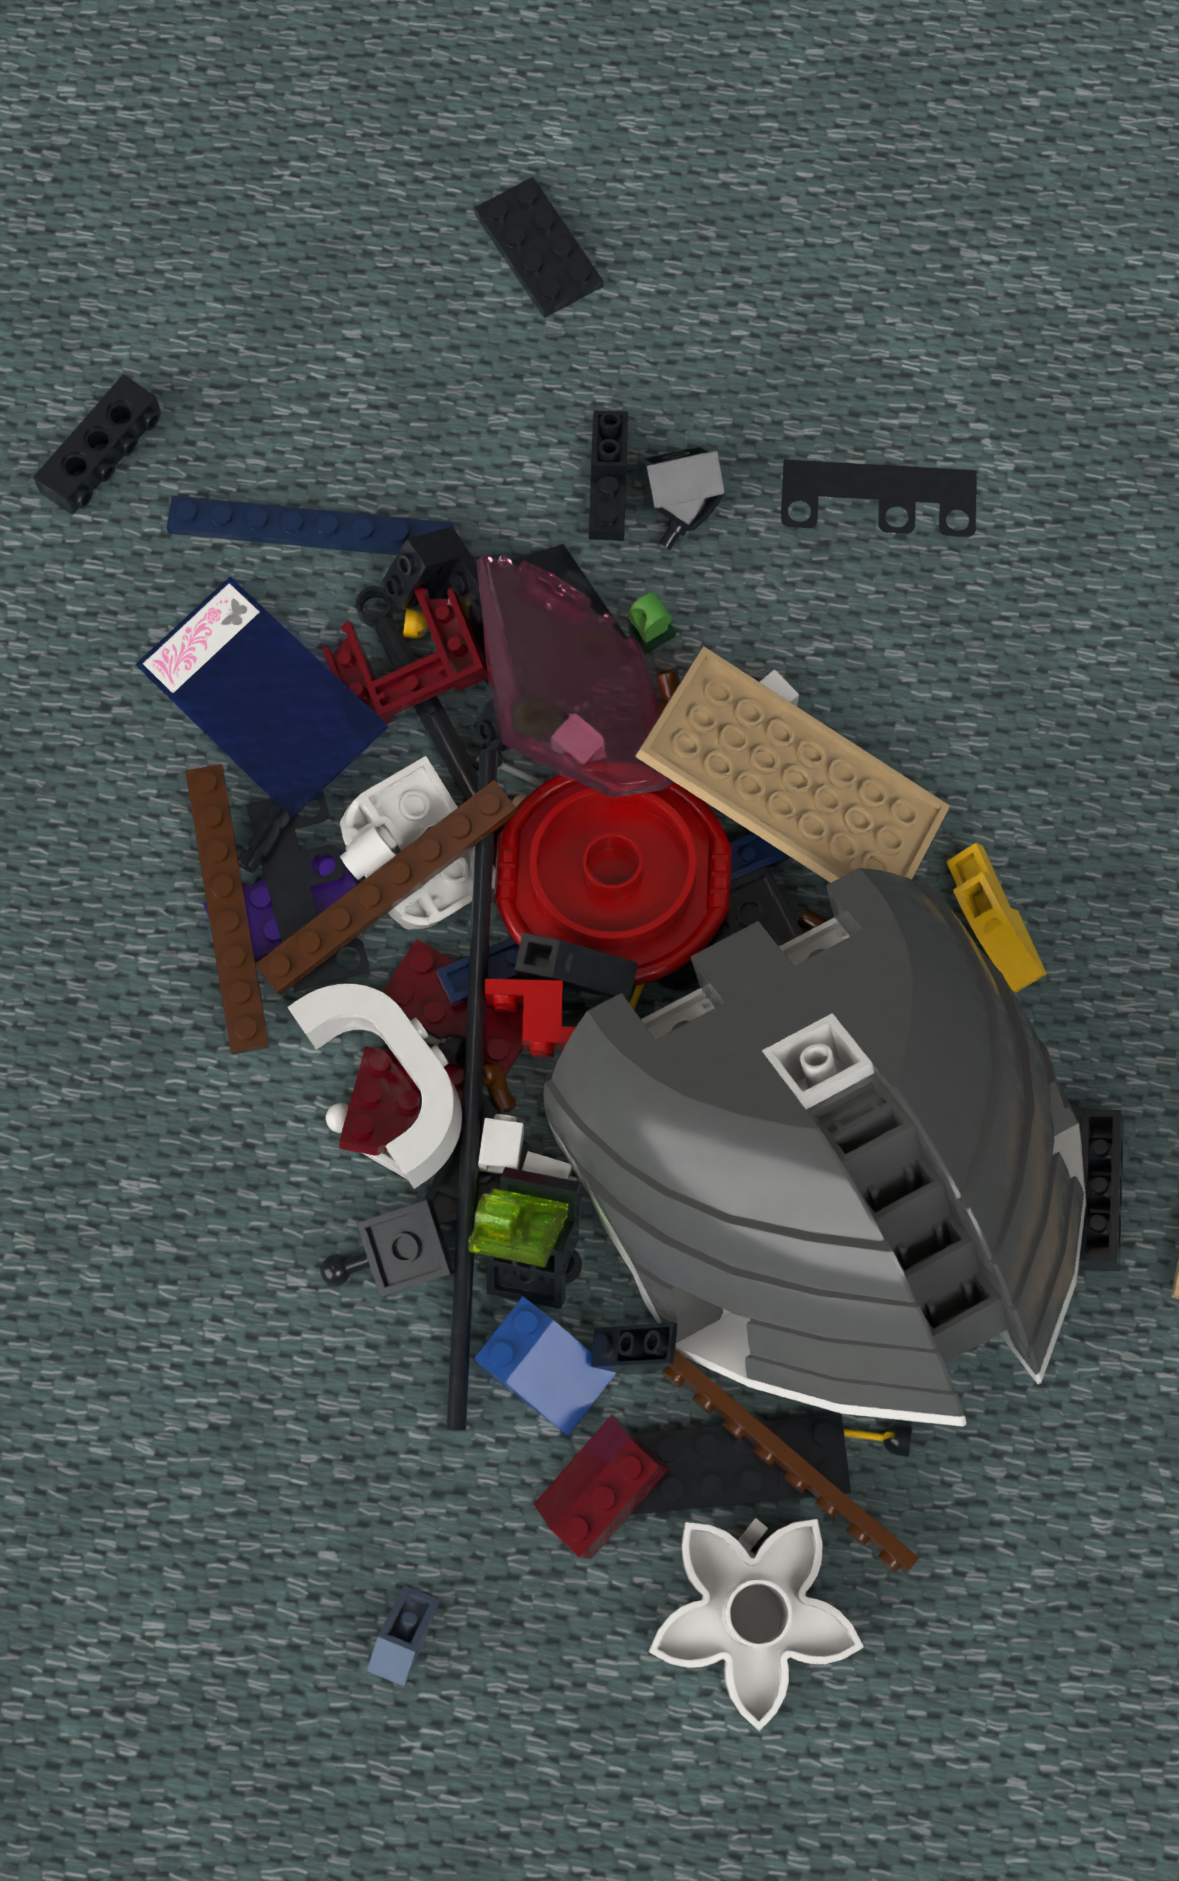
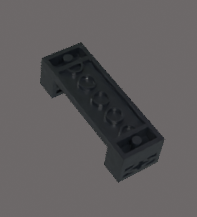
[381,526,566,753]

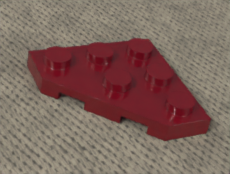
[339,1046,464,1156]

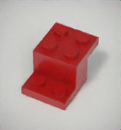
[485,979,576,1058]

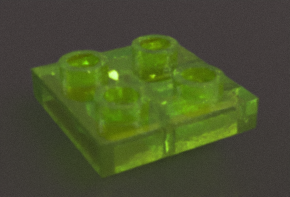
[469,1189,568,1267]

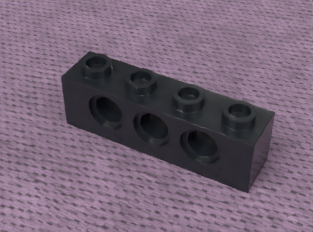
[33,374,161,515]
[1079,1109,1124,1271]

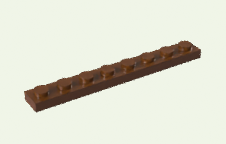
[185,764,270,1055]
[256,780,519,996]
[662,1349,919,1573]

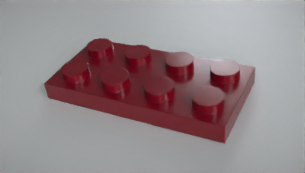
[382,939,523,1077]

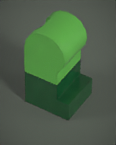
[628,592,676,654]

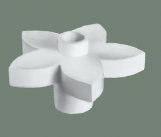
[648,1519,864,1731]

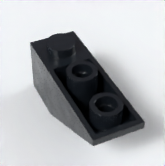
[514,933,638,1001]
[591,1323,678,1375]

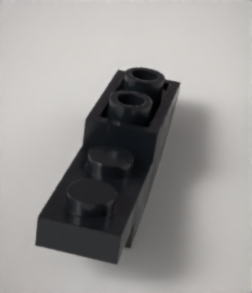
[589,410,628,541]

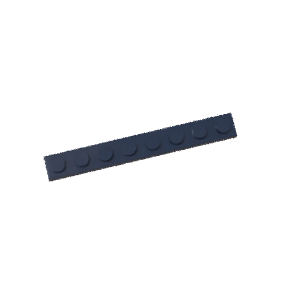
[167,496,454,555]

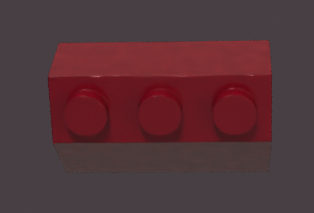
[534,1414,670,1559]

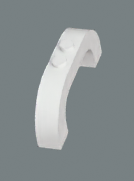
[288,984,462,1189]

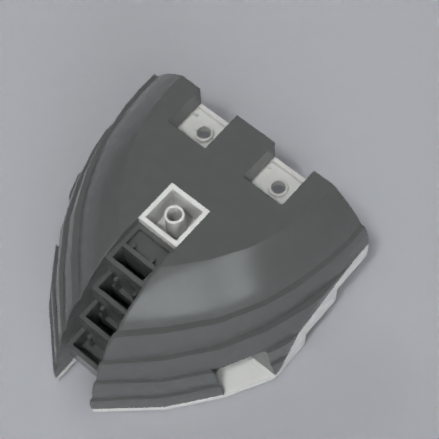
[543,868,1086,1426]

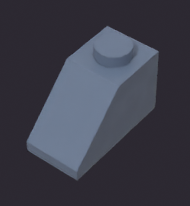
[367,1585,440,1686]

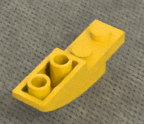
[946,843,1047,993]

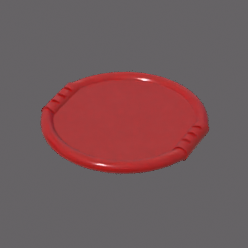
[493,762,732,986]

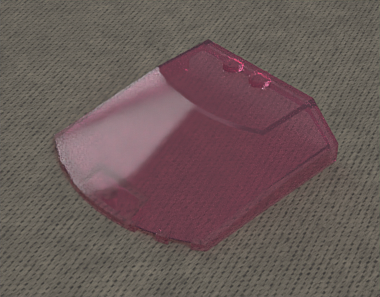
[476,555,673,798]

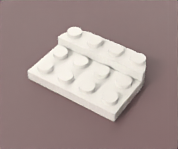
[340,756,496,930]

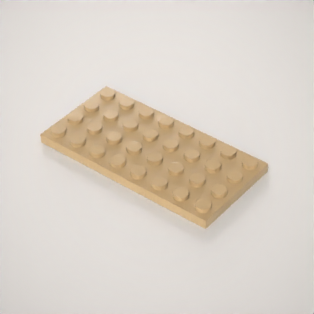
[635,646,950,883]

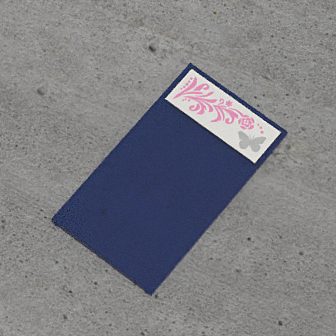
[135,577,388,819]

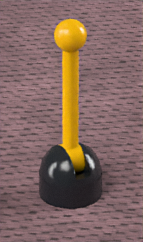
[843,1424,912,1457]

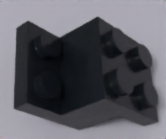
[487,1167,580,1309]

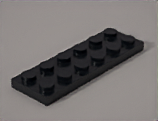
[629,1413,851,1516]

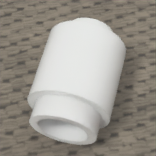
[340,825,398,880]

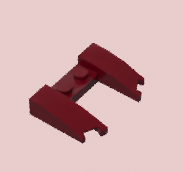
[322,588,491,736]

